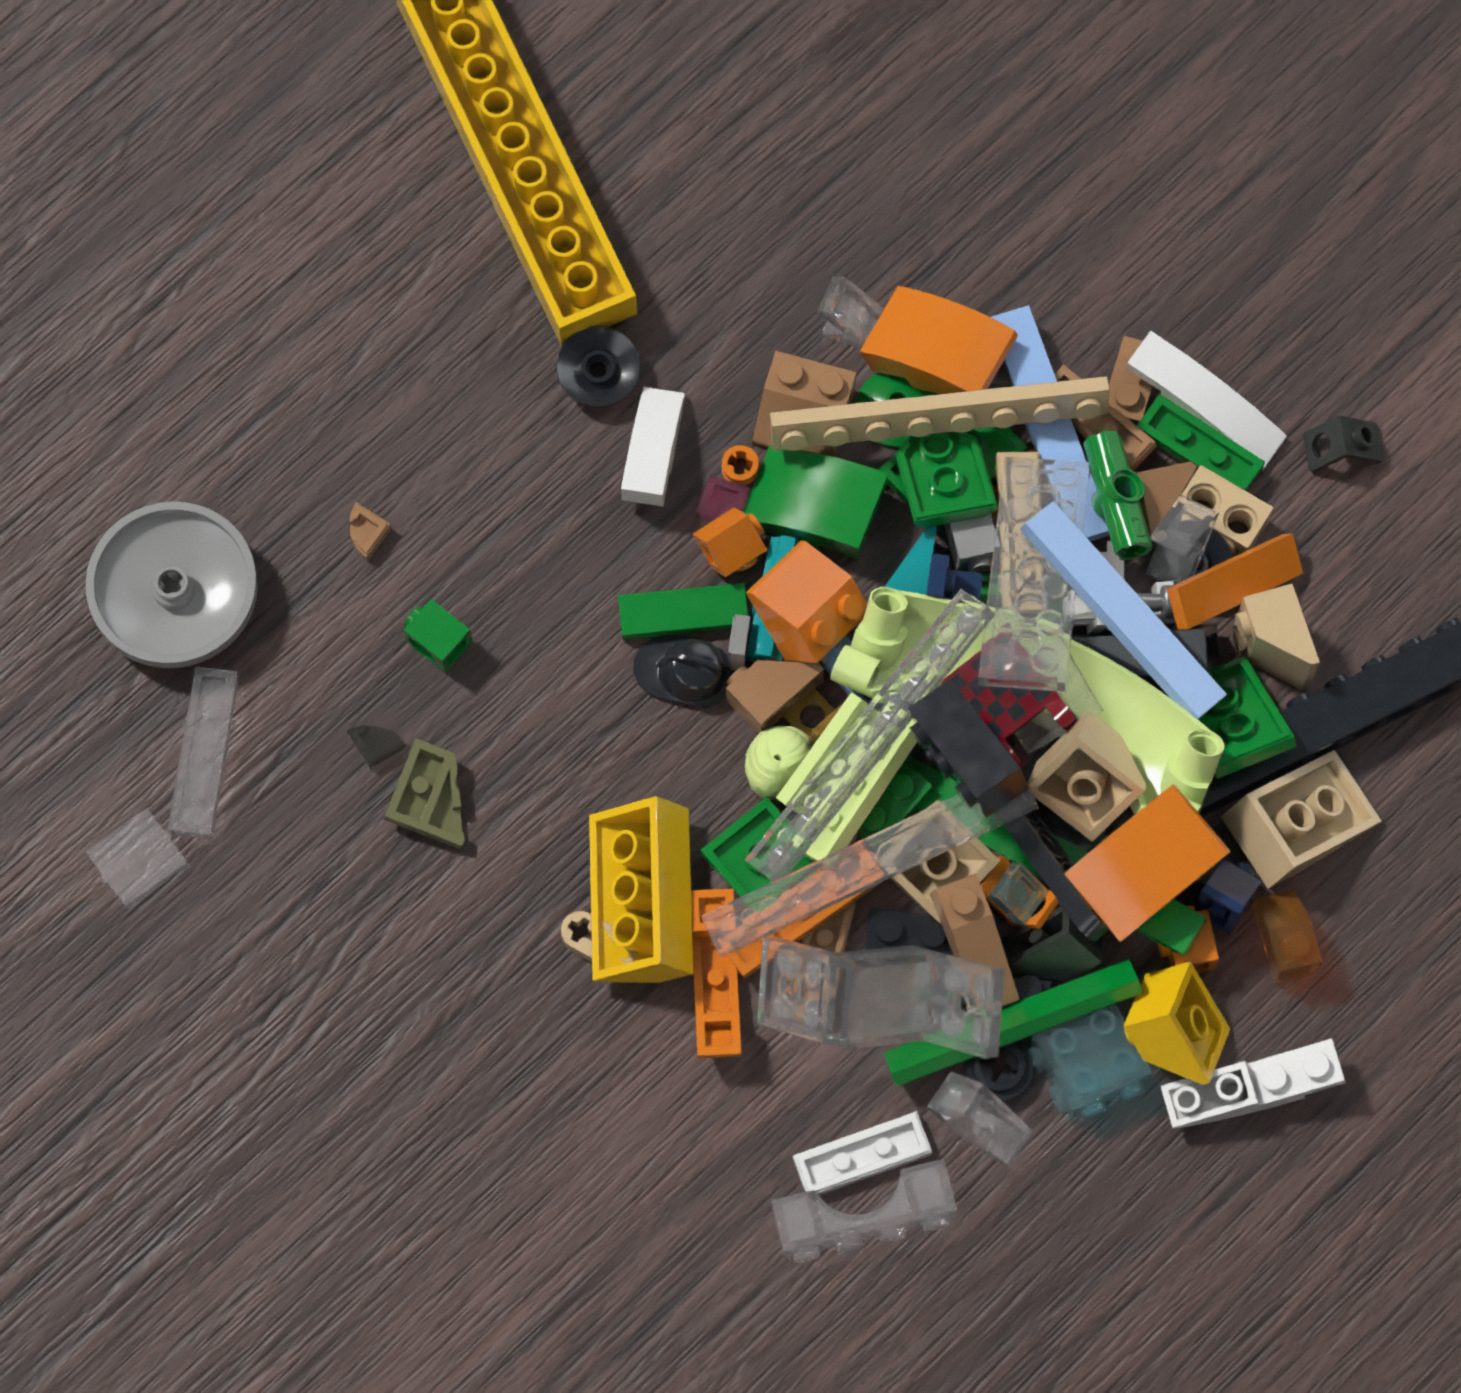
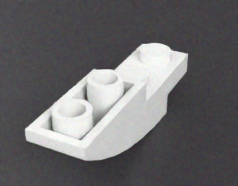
[1161,1039,1346,1129]

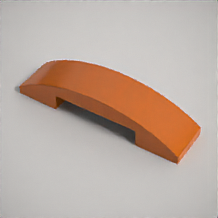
[691,889,741,1059]

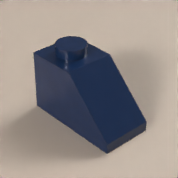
[1196,859,1262,935]

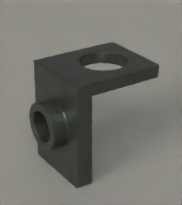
[1303,415,1384,472]

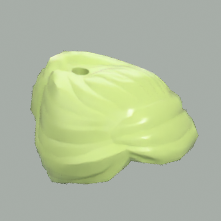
[745,725,813,801]

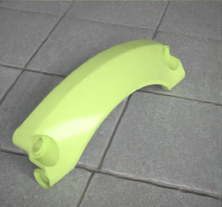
[830,587,1224,815]

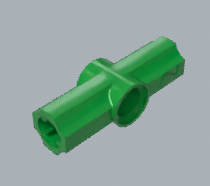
[1083,431,1153,560]

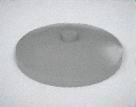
[86,502,258,668]

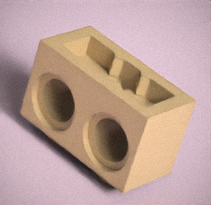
[1171,465,1274,557]

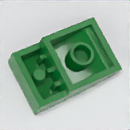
[743,446,888,559]

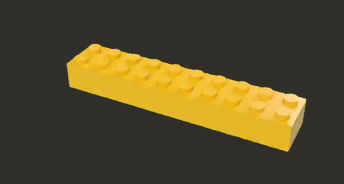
[396,0,637,347]

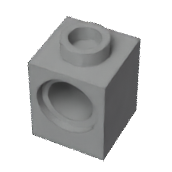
[944,515,1001,574]

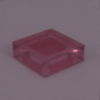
[696,475,750,522]

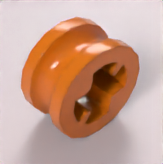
[722,445,759,487]

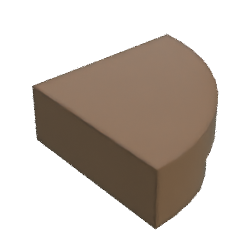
[349,502,392,562]

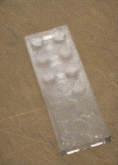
[978,457,1090,692]

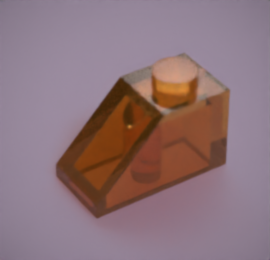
[1252,890,1323,984]

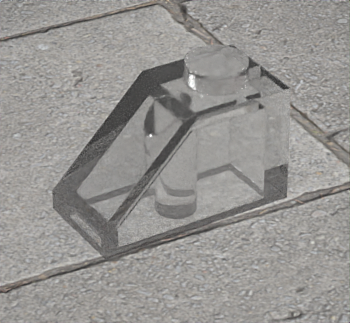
[927,1072,1033,1167]

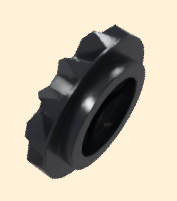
[964,1040,1034,1102]

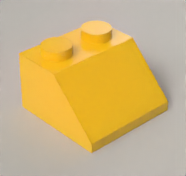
[1123,962,1230,1084]

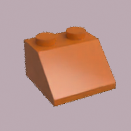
[746,541,867,663]

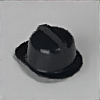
[633,635,735,708]

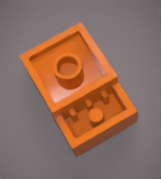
[860,286,1018,394]
[1064,784,1231,942]

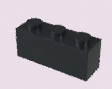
[907,679,1030,818]

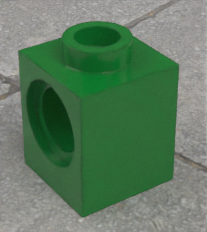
[403,599,473,674]

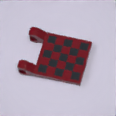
[940,629,1078,768]

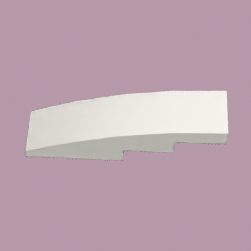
[1126,331,1287,470]

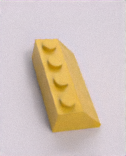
[589,796,693,983]

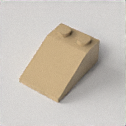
[1221,750,1382,889]

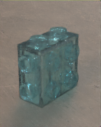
[1028,1003,1152,1120]

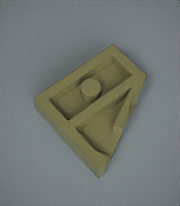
[383,738,465,850]

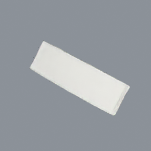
[621,387,685,507]

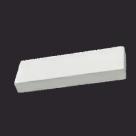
[793,1111,932,1199]

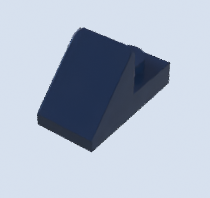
[926,554,983,607]

